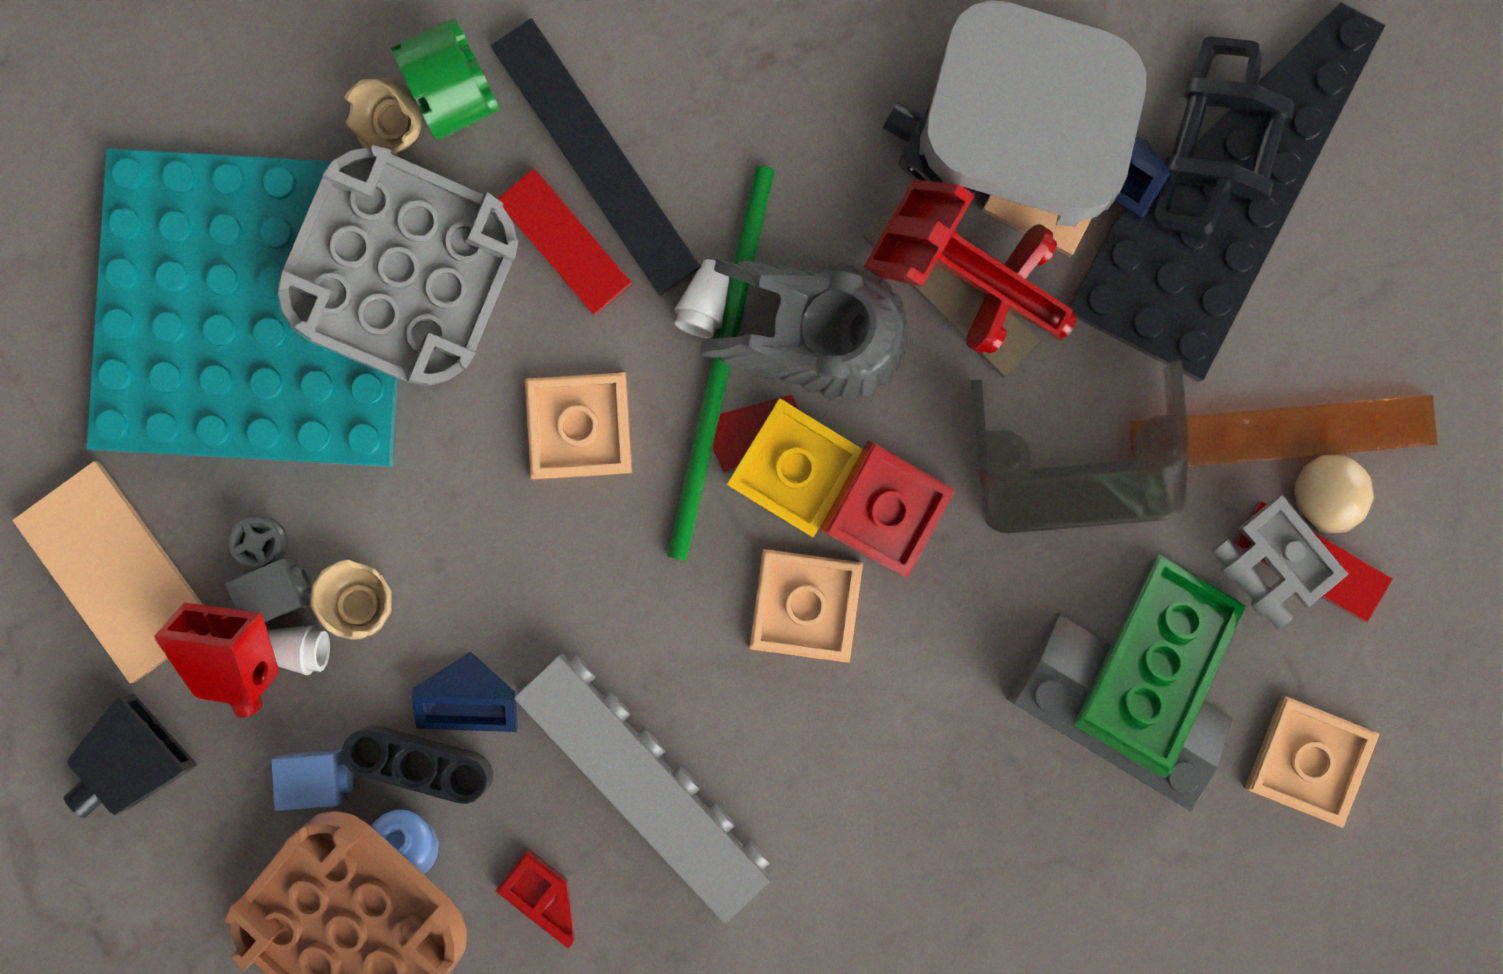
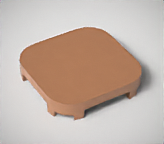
[224,811,467,974]

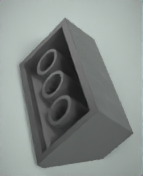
[1007,614,1232,812]

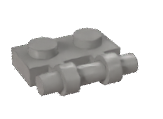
[1212,495,1348,629]

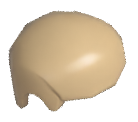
[344,78,422,155]
[1294,455,1374,534]
[310,560,392,640]

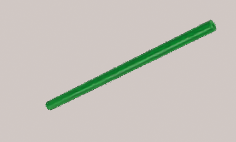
[667,165,775,561]

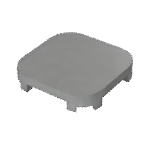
[919,0,1146,227]
[277,145,519,386]

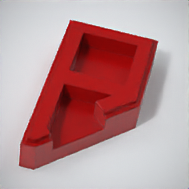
[495,849,575,949]

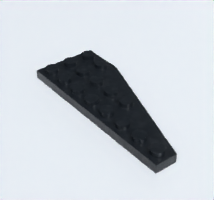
[1069,2,1385,382]

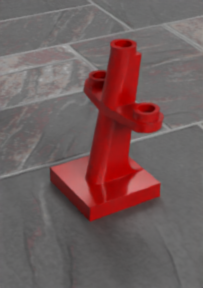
[863,180,1076,354]

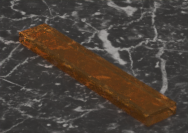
[1129,395,1438,472]

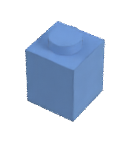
[271,750,353,811]

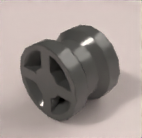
[228,517,288,568]

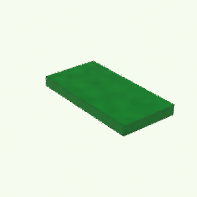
[1074,554,1246,779]

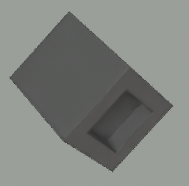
[225,559,312,625]

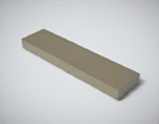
[862,199,1041,378]

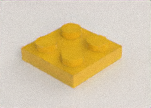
[727,398,863,538]

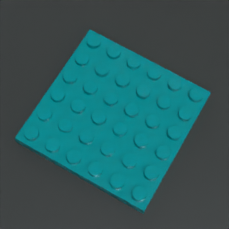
[86,149,398,467]

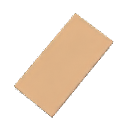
[12,461,203,684]

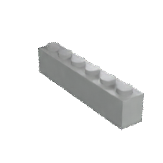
[514,653,770,924]

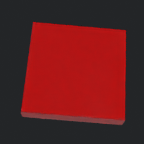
[819,441,955,578]

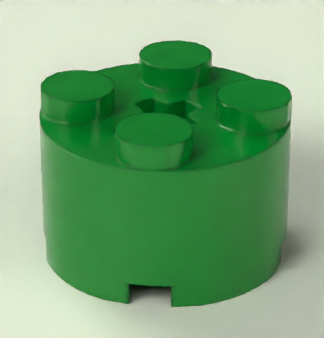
[391,18,500,141]

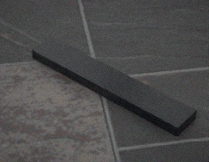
[490,18,700,296]

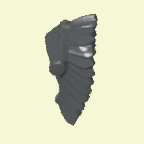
[700,259,908,400]

